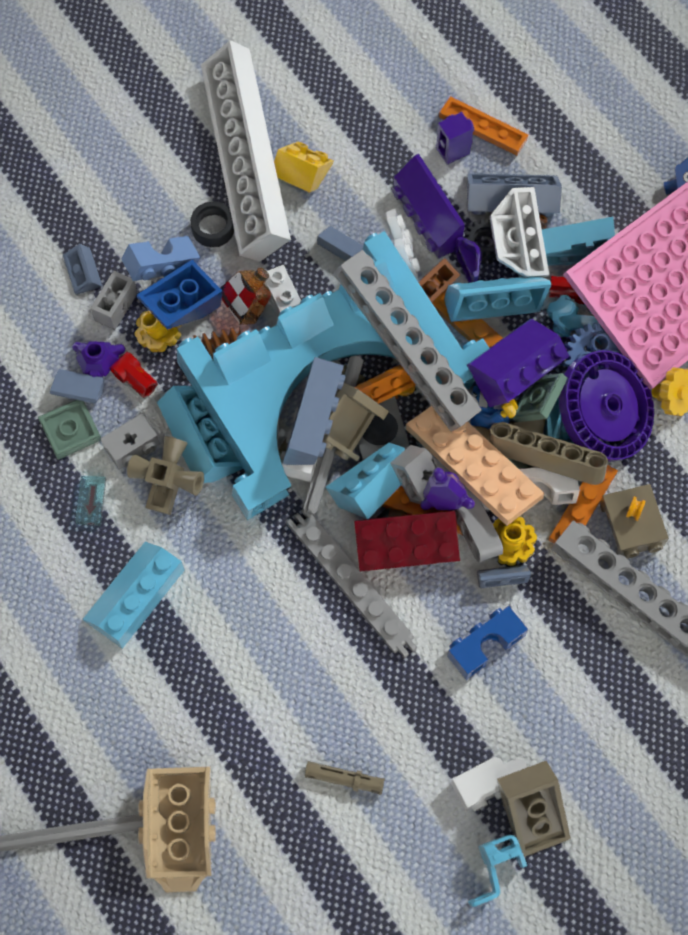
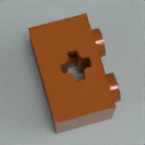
[418,258,460,302]

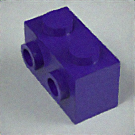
[436,112,474,165]

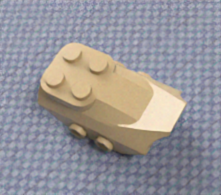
[138,767,216,892]

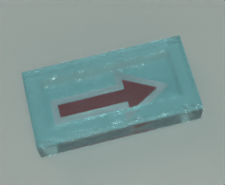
[75,476,107,526]

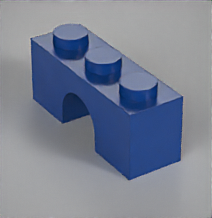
[447,606,528,680]

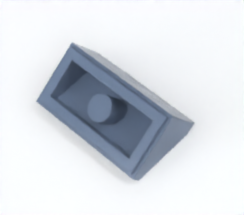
[317,226,363,261]
[63,244,102,294]
[50,369,104,403]
[477,565,531,588]

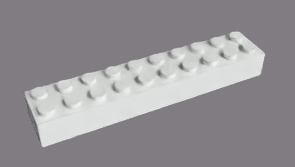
[201,40,291,262]

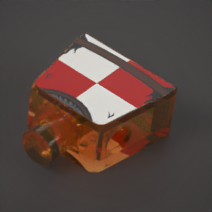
[220,268,271,325]

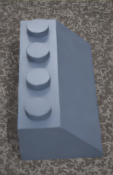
[467,173,562,216]
[282,357,345,465]

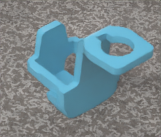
[547,295,601,345]
[468,835,527,907]

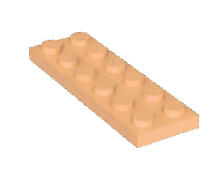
[406,406,544,526]

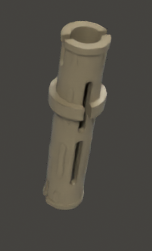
[305,761,385,795]

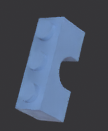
[121,236,200,281]

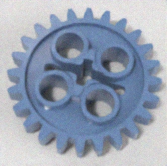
[561,322,623,386]

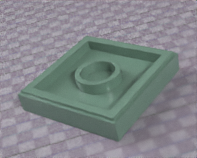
[512,373,567,423]
[38,400,101,460]

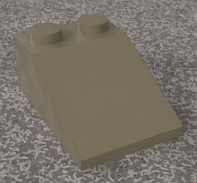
[497,761,571,857]

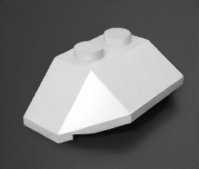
[490,187,549,278]

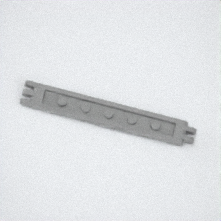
[286,509,417,658]

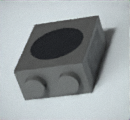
[356,396,410,462]

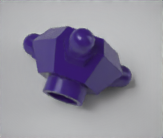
[72,341,126,378]
[420,467,475,510]

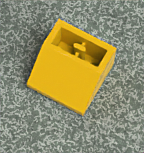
[274,142,334,193]

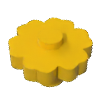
[135,311,182,353]
[652,367,688,416]
[493,517,537,566]

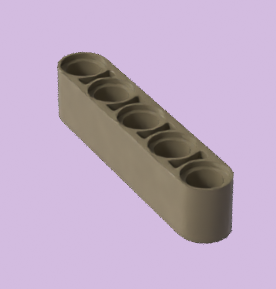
[489,422,608,485]

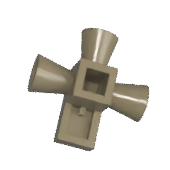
[127,436,204,515]

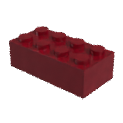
[354,510,460,572]

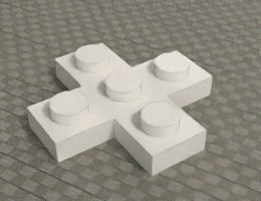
[387,209,421,280]

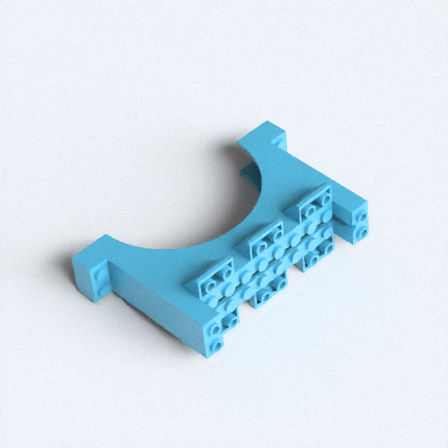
[177,231,489,520]

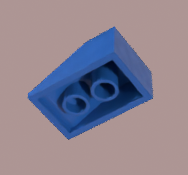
[137,259,222,329]

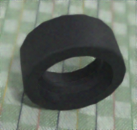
[190,201,234,248]

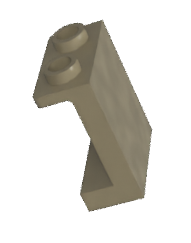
[322,383,389,461]
[599,484,669,559]

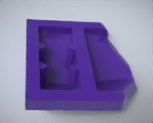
[455,237,482,283]

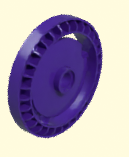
[559,350,655,462]

